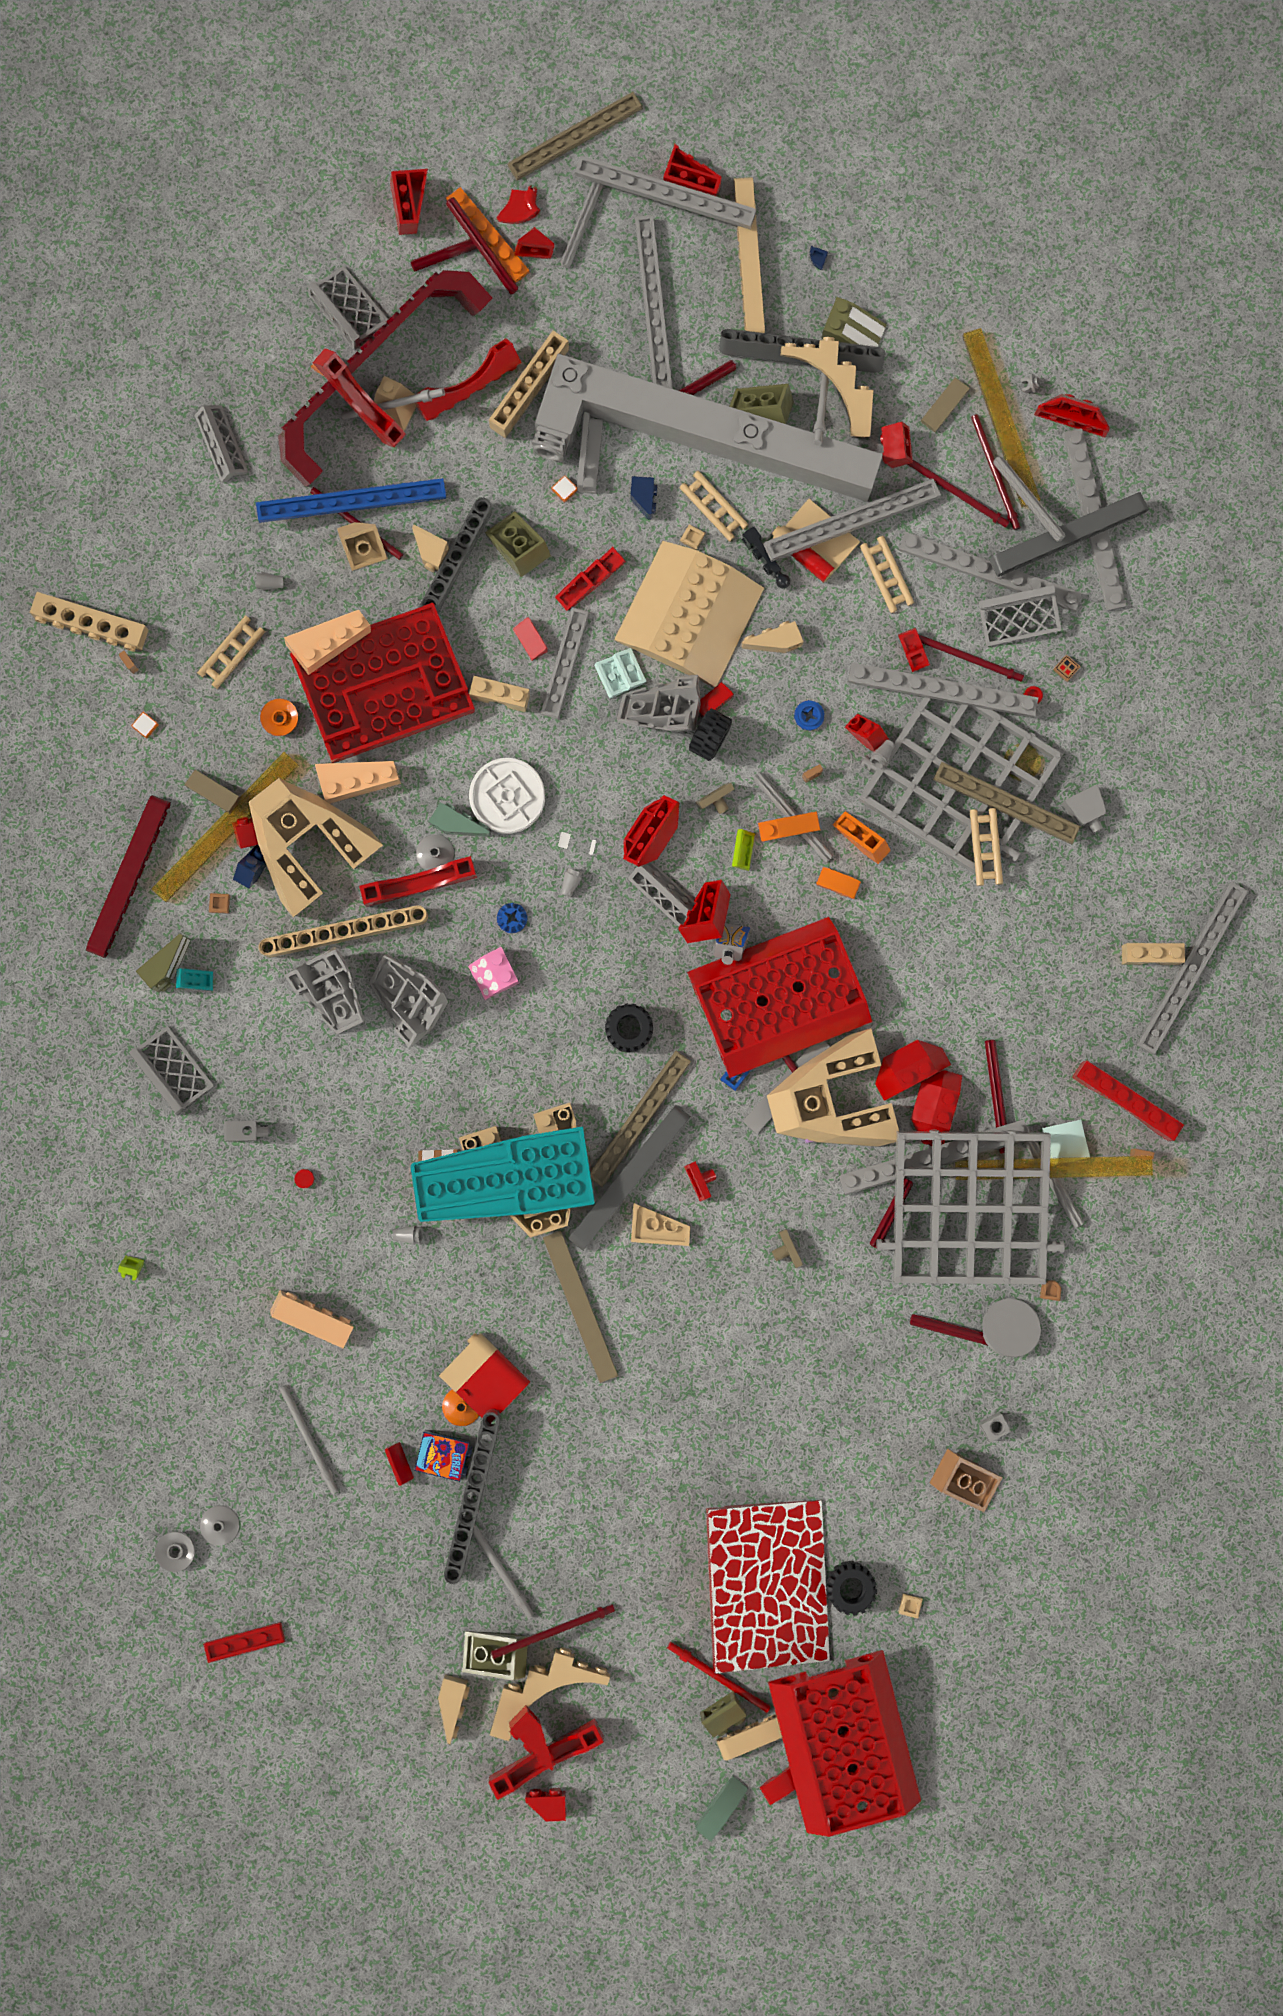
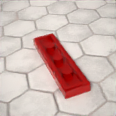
[203,1622,285,1663]

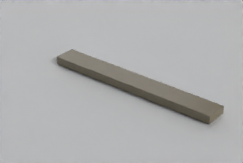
[507,92,643,181]
[933,762,1081,845]
[590,1051,691,1187]
[543,1230,618,1383]

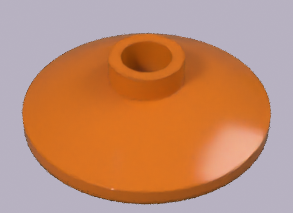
[260,699,298,736]
[442,1389,479,1426]

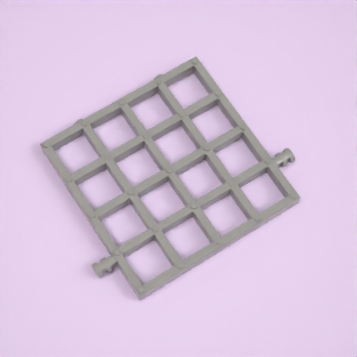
[858,676,1063,875]
[876,1129,1065,1284]

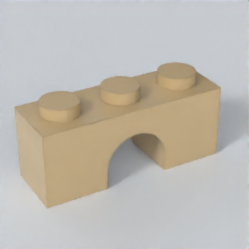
[469,676,530,712]
[1122,943,1185,965]

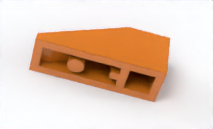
[758,811,820,842]
[833,811,891,864]

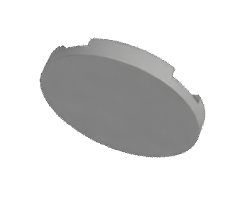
[982,1299,1041,1357]

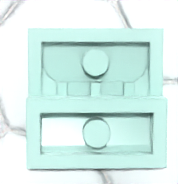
[594,648,646,698]
[1042,1120,1090,1166]

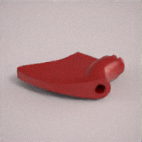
[497,185,540,224]

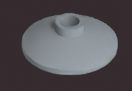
[416,835,454,870]
[200,1506,239,1546]
[155,1531,195,1572]

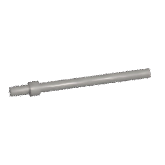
[813,372,829,446]
[341,388,445,420]
[279,1386,339,1494]
[465,1514,534,1618]

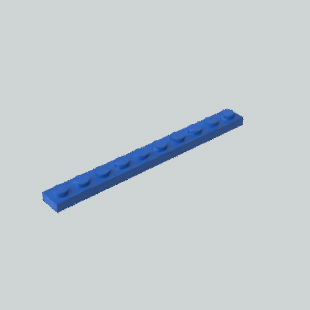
[255,478,446,523]

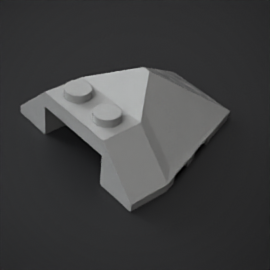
[617,675,701,732]
[284,947,365,1034]
[369,954,448,1048]

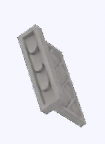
[308,266,388,350]
[977,585,1062,647]
[129,1026,214,1115]

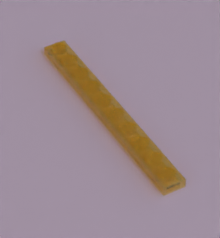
[962,328,1041,508]
[151,752,299,903]
[955,1155,1153,1180]

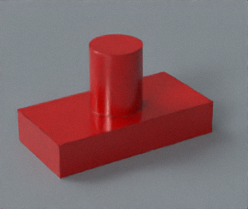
[684,1161,716,1201]

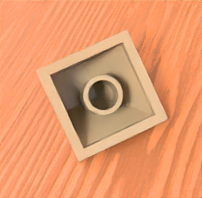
[374,376,417,431]
[337,522,387,571]
[412,525,449,572]

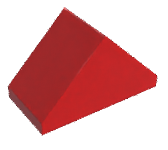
[514,227,555,259]

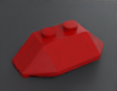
[1034,394,1110,438]
[623,795,680,867]
[875,1040,951,1101]
[910,1070,962,1146]

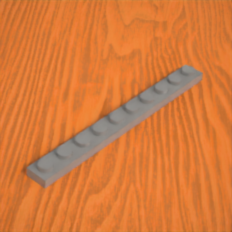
[575,155,756,229]
[635,215,672,389]
[1063,428,1126,611]
[764,479,941,562]
[898,532,1082,612]
[847,662,1038,718]
[1136,881,1248,1055]
[839,1120,1028,1196]

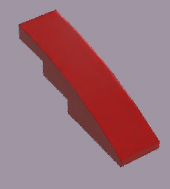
[555,547,626,611]

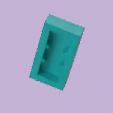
[176,968,213,991]

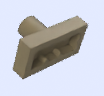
[696,782,735,814]
[771,1229,803,1268]

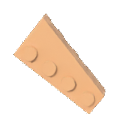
[284,610,371,675]
[315,761,401,804]
[270,1290,353,1348]

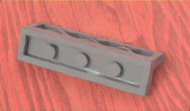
[195,405,248,482]
[577,412,603,494]
[628,862,695,926]

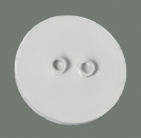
[469,758,545,834]

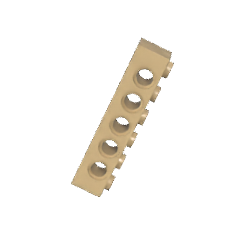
[489,331,569,439]
[29,592,149,652]

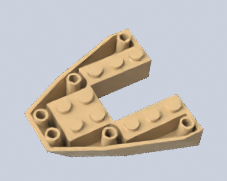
[249,778,383,917]
[767,1028,899,1147]
[459,1103,576,1238]

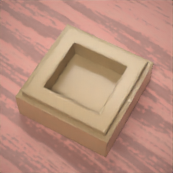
[680,524,705,550]
[898,1593,923,1618]

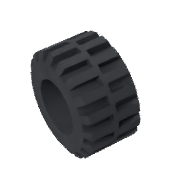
[689,708,732,761]
[605,1003,653,1053]
[826,1561,877,1616]

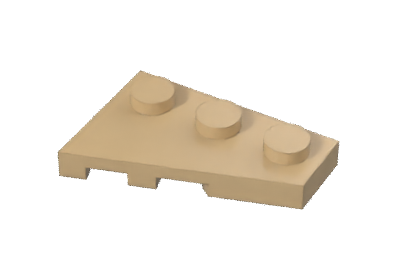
[631,1203,690,1246]

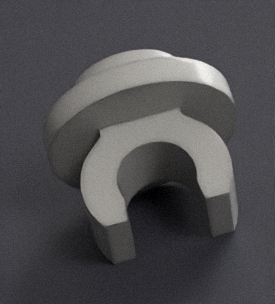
[1021,374,1040,393]

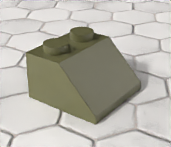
[700,1691,747,1738]

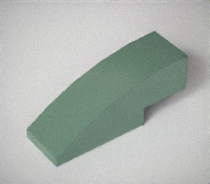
[695,1775,748,1842]

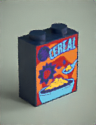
[414,1430,473,1482]

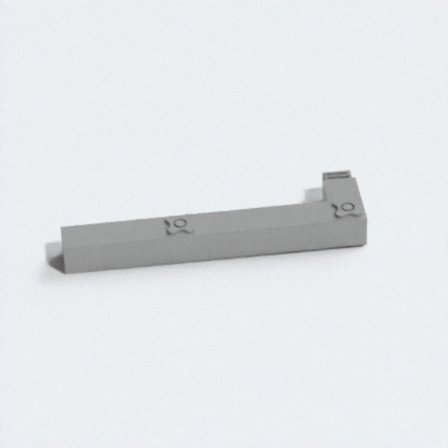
[532,354,883,502]

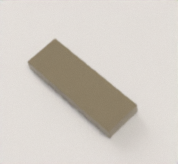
[921,377,970,433]
[184,770,241,814]

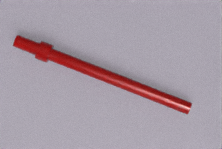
[667,1641,771,1713]

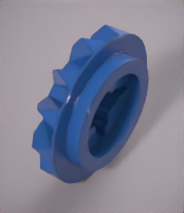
[794,700,824,731]
[497,903,527,933]

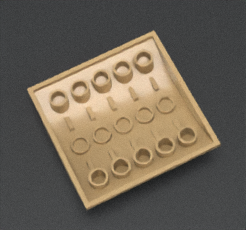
[614,541,764,687]

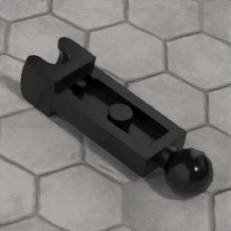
[741,526,790,589]

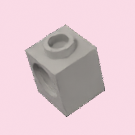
[978,1412,1011,1443]

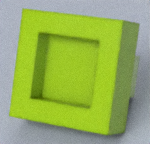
[118,1255,144,1281]

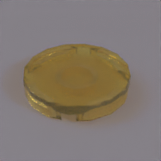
[1004,744,1041,781]

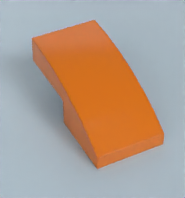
[816,867,861,899]

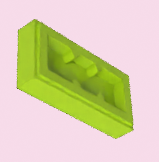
[732,829,755,871]

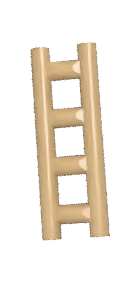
[679,471,749,542]
[860,536,915,613]
[197,615,265,689]
[970,808,1003,886]

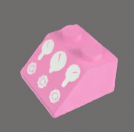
[468,947,519,1000]

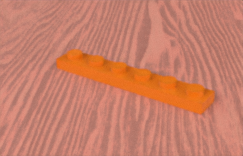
[446,187,530,283]

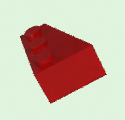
[663,144,722,197]
[390,169,428,235]
[678,879,731,944]

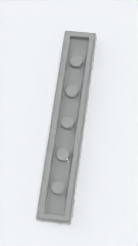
[540,607,590,720]
[742,1041,831,1134]

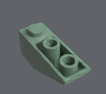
[428,802,490,837]

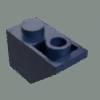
[630,476,658,520]
[233,845,267,889]

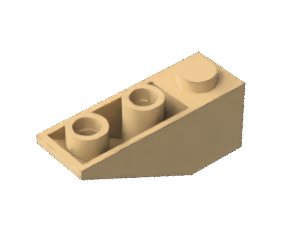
[742,621,804,653]
[438,1674,470,1744]

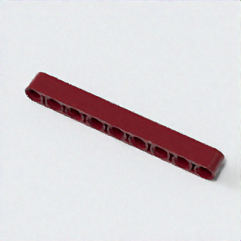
[86,795,171,958]

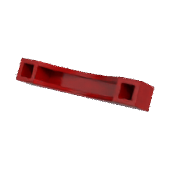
[415,338,522,421]
[312,348,406,448]
[359,856,477,907]
[1072,1060,1184,1142]
[488,1719,604,1800]

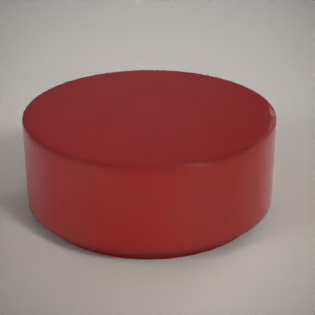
[1023,686,1043,704]
[294,1169,315,1189]

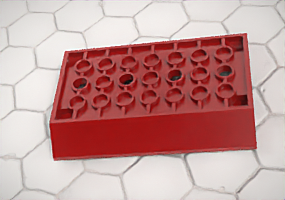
[687,917,872,1078]
[768,1650,921,1837]

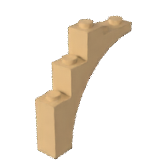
[780,337,873,438]
[490,1647,610,1741]

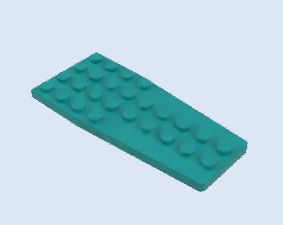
[410,1127,595,1222]

